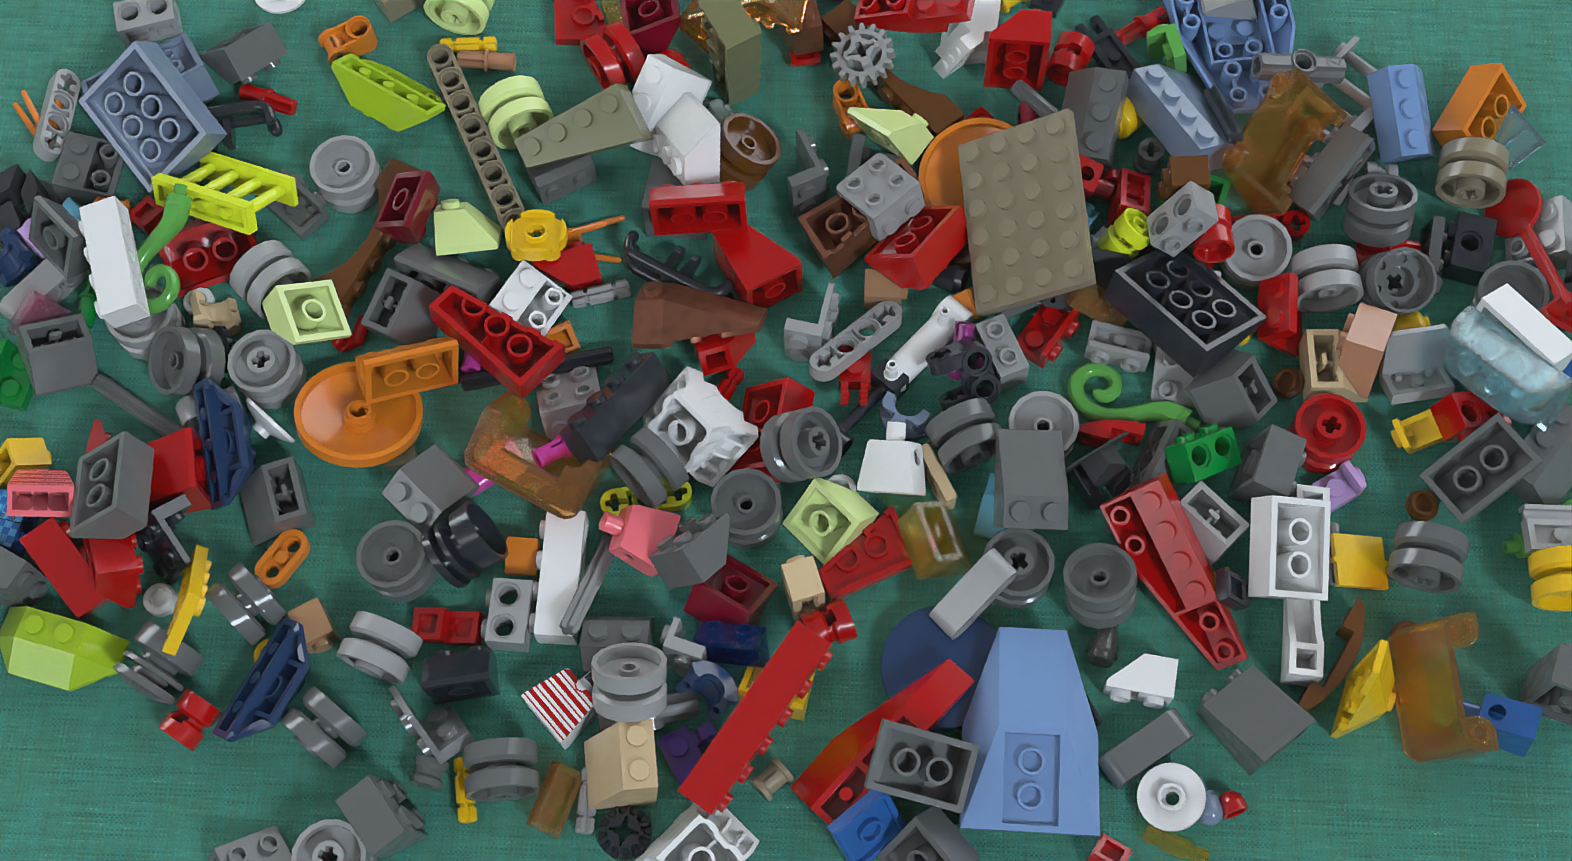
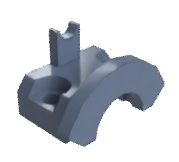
[880,391,931,441]

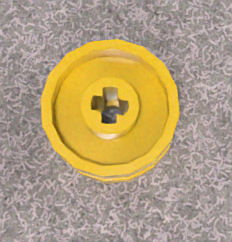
[1528,545,1572,612]

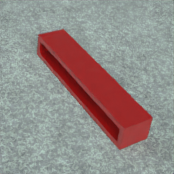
[677,620,833,815]

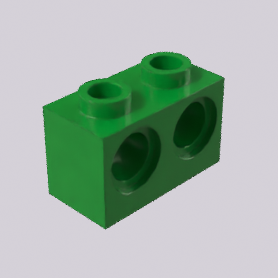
[1164,423,1242,484]

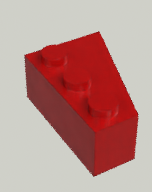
[19,517,110,619]

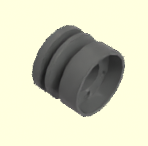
[1357,247,1437,315]
[112,621,205,706]

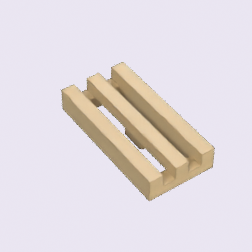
[922,443,957,513]

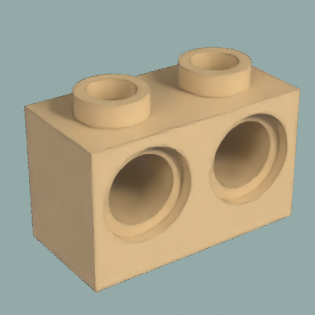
[781,555,825,620]

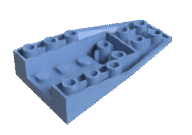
[1163,0,1296,114]
[958,627,1100,837]

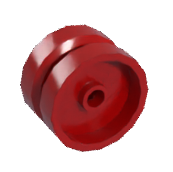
[580,20,645,90]
[1287,393,1366,475]

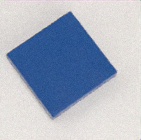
[827,790,907,861]

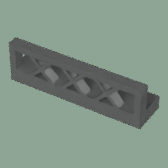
[1104,419,1196,535]

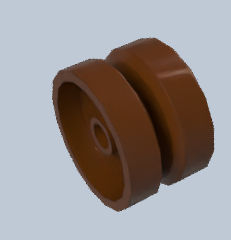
[720,113,781,191]

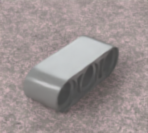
[0,258,87,327]
[929,548,1018,640]

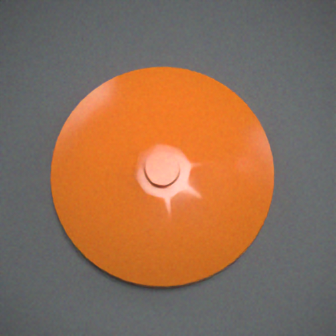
[918,118,1014,217]
[294,361,423,468]

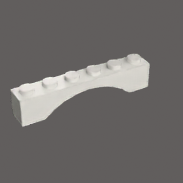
[1280,484,1330,687]

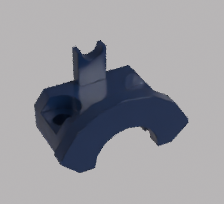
[0,226,41,287]
[674,660,739,722]

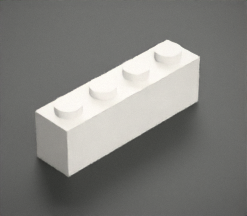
[78,196,150,328]
[529,509,589,645]

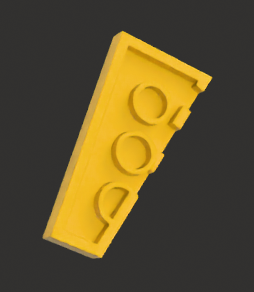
[162,544,212,656]

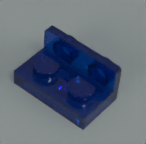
[693,621,770,668]

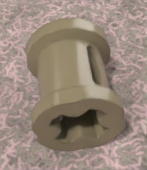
[749,757,794,802]

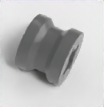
[409,755,449,791]

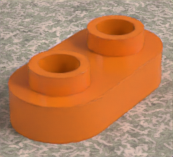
[254,529,311,589]

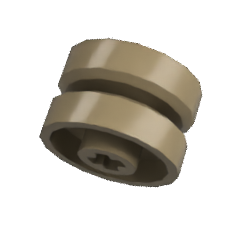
[1435,137,1510,209]

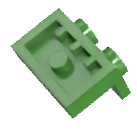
[1146,23,1187,73]

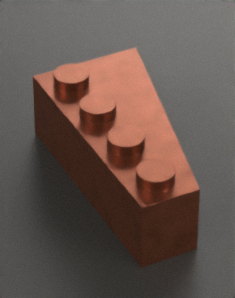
[798,156,925,279]

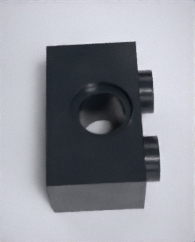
[1441,211,1497,287]

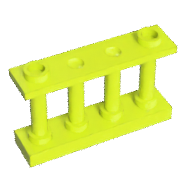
[151,152,299,235]

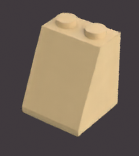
[584,719,658,809]

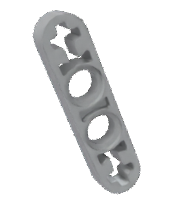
[33,69,81,162]
[809,301,902,382]

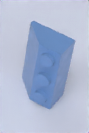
[1367,64,1436,164]

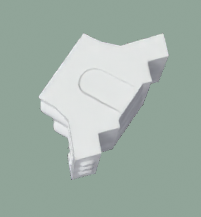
[933,0,1001,79]
[642,366,759,487]
[634,802,760,861]

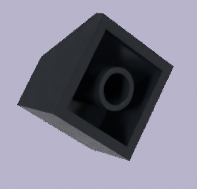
[421,646,500,705]

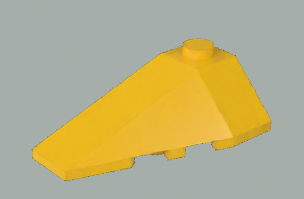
[1330,639,1396,739]

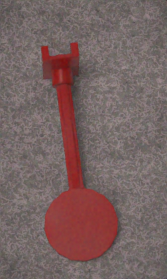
[1484,178,1572,333]

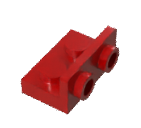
[1017,301,1080,369]

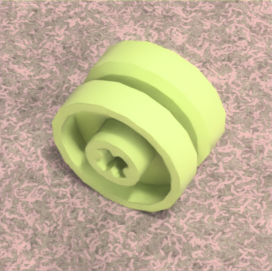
[423,0,495,35]
[478,75,554,150]

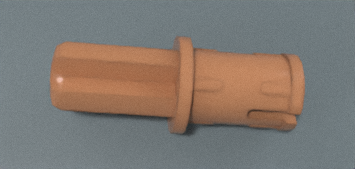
[457,49,516,72]

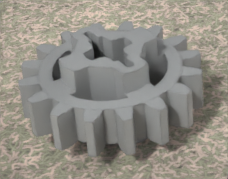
[830,23,896,88]

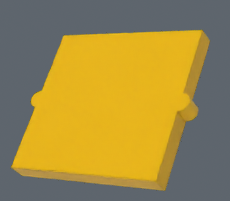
[1330,533,1389,590]

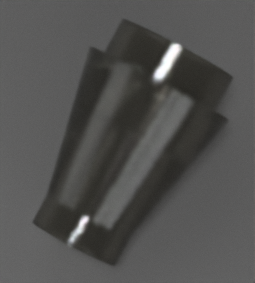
[1085,624,1120,668]

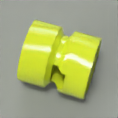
[1097,208,1150,265]

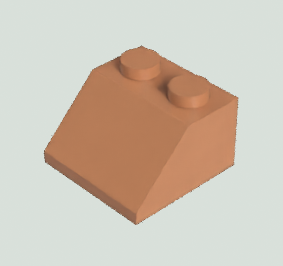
[1336,303,1397,399]

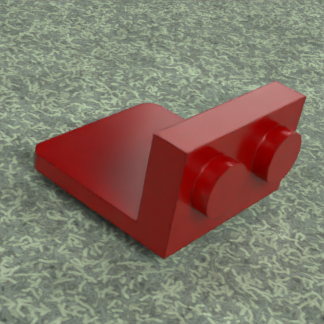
[1257,272,1302,357]

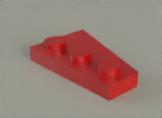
[554,0,606,46]
[818,505,920,602]

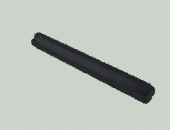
[461,346,614,392]

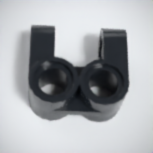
[925,337,1001,412]

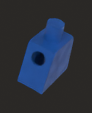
[1455,693,1543,757]

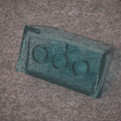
[1443,305,1572,432]

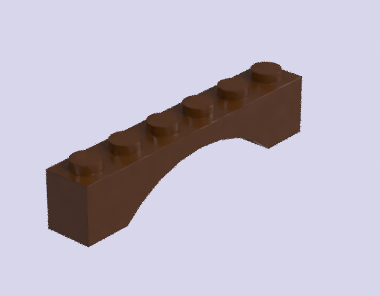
[821,0,964,143]
[312,158,421,320]

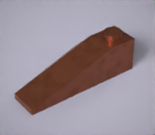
[632,281,768,349]

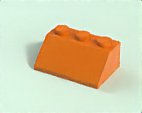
[1432,63,1527,147]
[355,336,459,404]

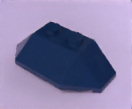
[192,379,257,510]
[212,617,311,742]

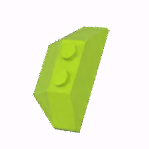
[331,53,445,132]
[0,606,131,692]

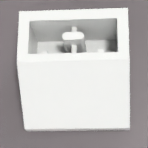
[488,260,573,336]

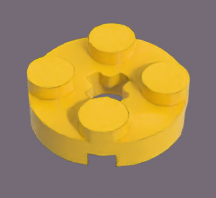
[505,209,568,261]

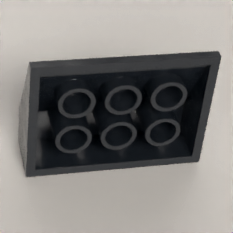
[1103,248,1267,378]

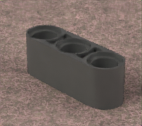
[1098,708,1195,790]

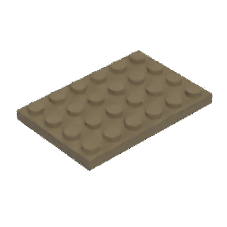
[958,108,1096,317]

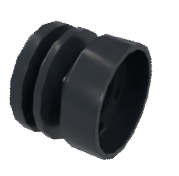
[421,501,509,588]

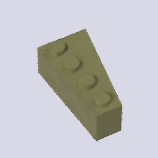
[698,0,762,106]
[513,83,654,168]

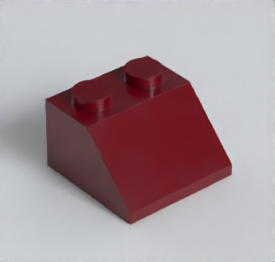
[619,0,682,60]
[373,170,441,244]
[683,554,779,643]

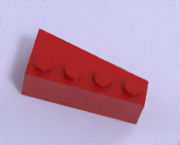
[429,285,565,401]

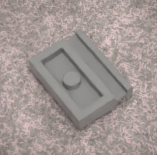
[1518,504,1572,554]

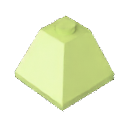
[847,107,934,165]
[434,199,503,256]
[262,279,352,345]
[782,478,879,565]

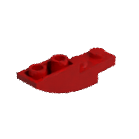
[854,0,975,33]

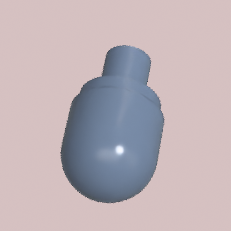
[1198,778,1223,826]

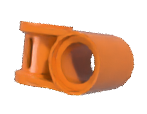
[318,16,378,66]
[832,79,870,139]

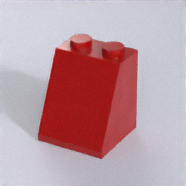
[712,224,803,308]
[147,427,211,514]

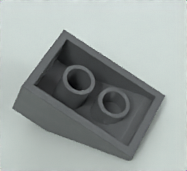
[993,429,1069,530]
[864,719,980,814]

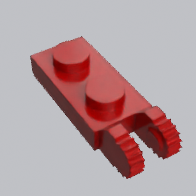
[839,335,871,406]

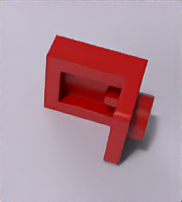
[129,195,164,236]

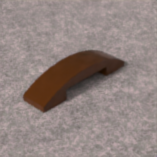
[1297,599,1365,713]

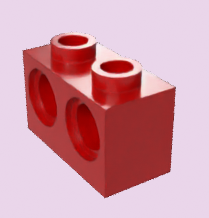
[1107,167,1151,229]
[1429,389,1511,442]

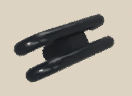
[208,100,283,153]
[624,230,734,299]

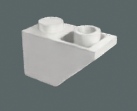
[1102,653,1178,709]

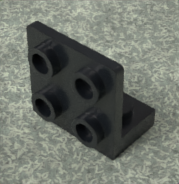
[135,494,192,585]

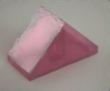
[7,289,76,335]

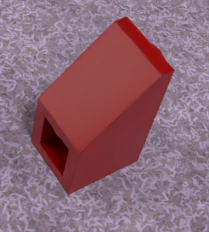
[532,241,603,291]
[693,332,756,376]

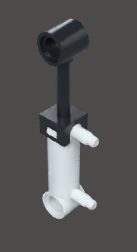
[836,295,974,458]

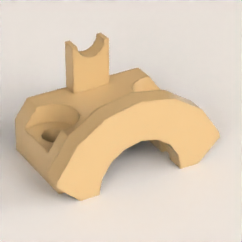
[189,290,242,335]

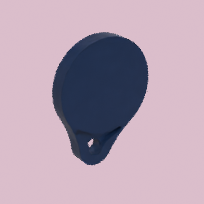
[881,605,997,732]

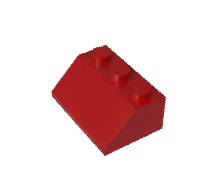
[983,9,1052,91]
[649,181,748,236]
[864,205,968,290]
[158,219,258,298]
[729,377,815,483]

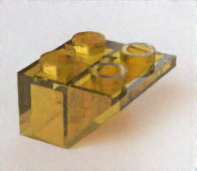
[897,501,973,580]

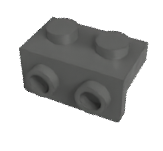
[266,168,330,241]

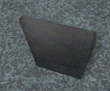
[1216,568,1252,612]

